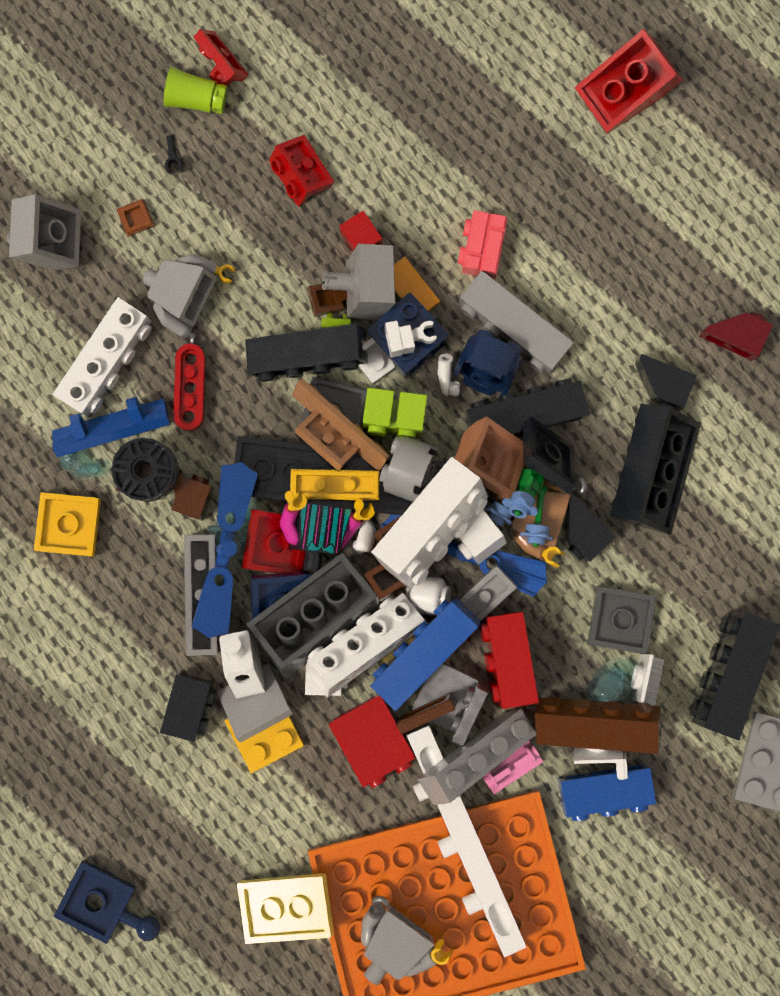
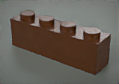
[535,696,661,754]

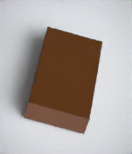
[397,693,457,734]

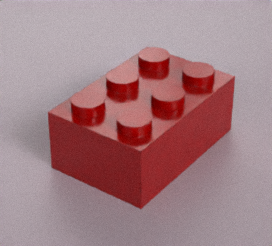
[479,611,539,709]

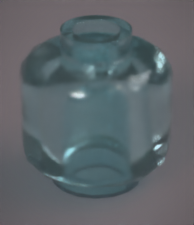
[587,666,631,703]

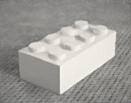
[371,457,488,589]

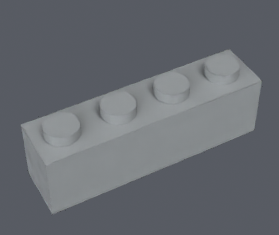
[459,271,574,374]
[183,535,217,656]
[418,709,536,805]

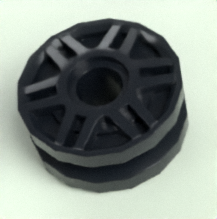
[111,437,179,502]

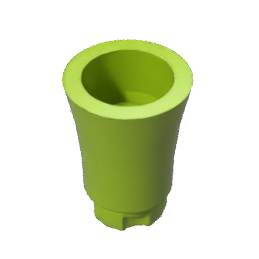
[163,66,227,114]

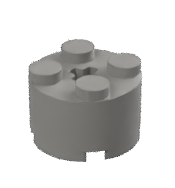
[379,436,440,502]

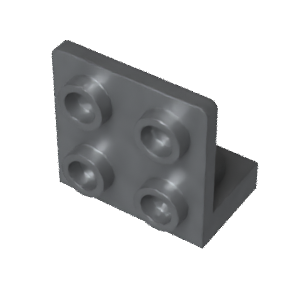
[412,663,489,746]

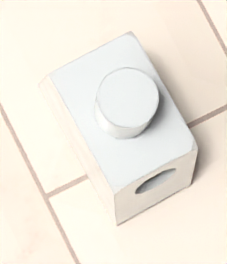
[219,630,265,699]

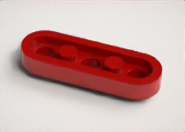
[173,343,206,432]

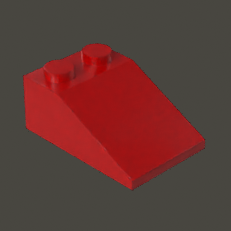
[574,29,684,133]

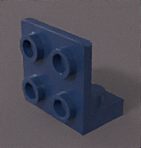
[367,293,449,380]

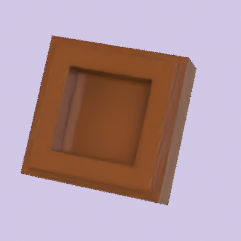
[116,199,155,237]

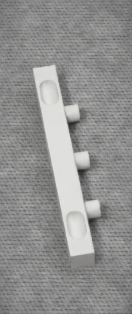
[406,724,526,958]

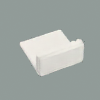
[631,654,664,705]
[574,747,628,780]

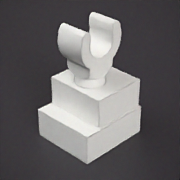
[384,321,437,358]

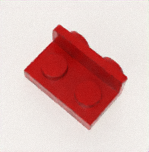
[269,135,334,207]

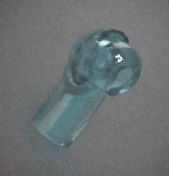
[59,452,101,478]

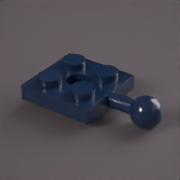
[250,571,311,671]
[53,860,161,944]

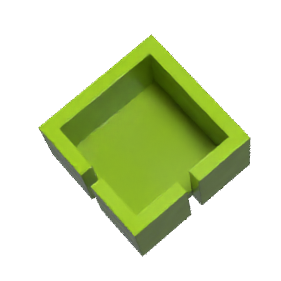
[363,387,427,439]

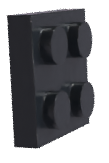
[523,416,576,493]

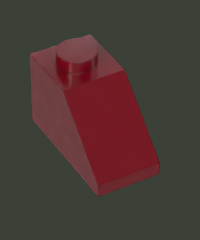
[699,312,773,361]

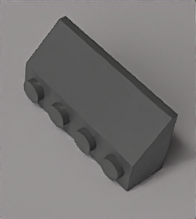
[246,553,380,679]

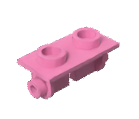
[483,740,543,794]

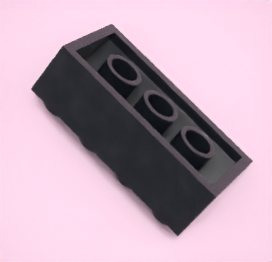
[610,404,701,535]

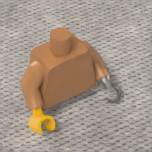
[499,477,587,568]

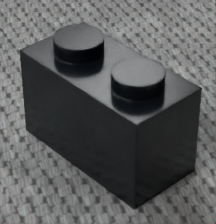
[160,673,217,742]

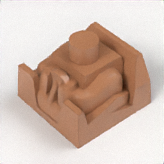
[454,416,525,500]

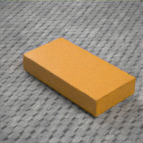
[394,257,440,312]

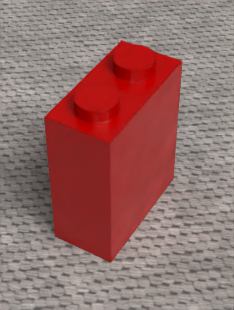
[328,694,415,788]

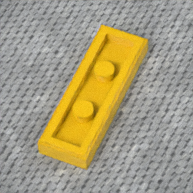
[290,469,380,501]

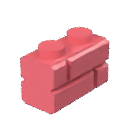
[457,211,508,279]

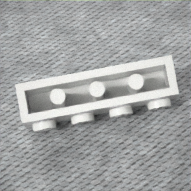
[52,297,152,417]
[306,593,425,698]

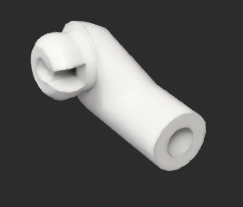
[437,354,461,397]

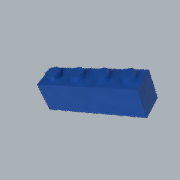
[370,597,481,712]

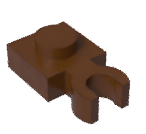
[307,283,347,317]

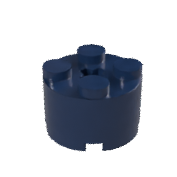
[454,330,522,396]

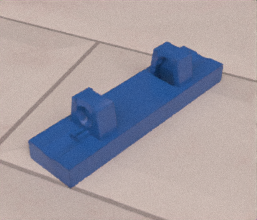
[52,397,170,457]

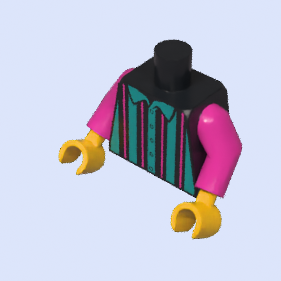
[280,490,375,570]

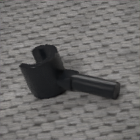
[165,135,183,175]

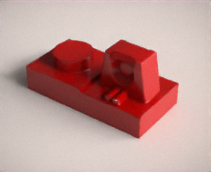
[193,29,249,86]

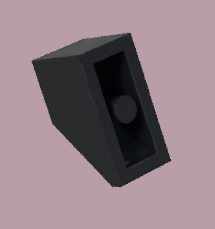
[635,354,697,411]
[566,494,615,562]

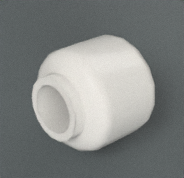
[406,576,451,616]

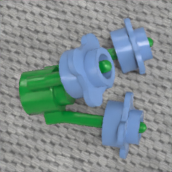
[484,469,553,547]

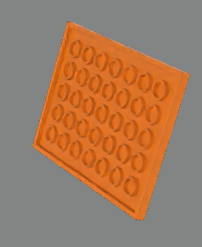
[307,790,586,996]

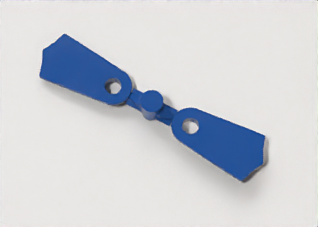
[192,462,258,638]
[381,515,547,597]

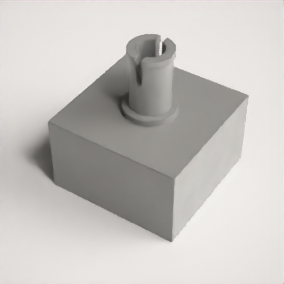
[7,194,81,270]
[322,244,395,320]

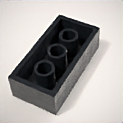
[689,611,780,741]

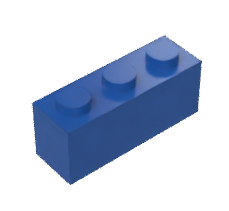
[558,764,656,821]

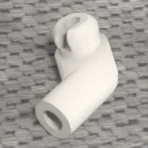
[352,519,377,554]

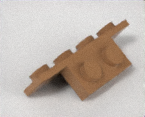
[292,379,390,471]

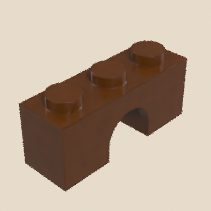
[116,462,215,521]

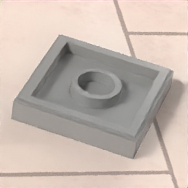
[217,663,293,743]

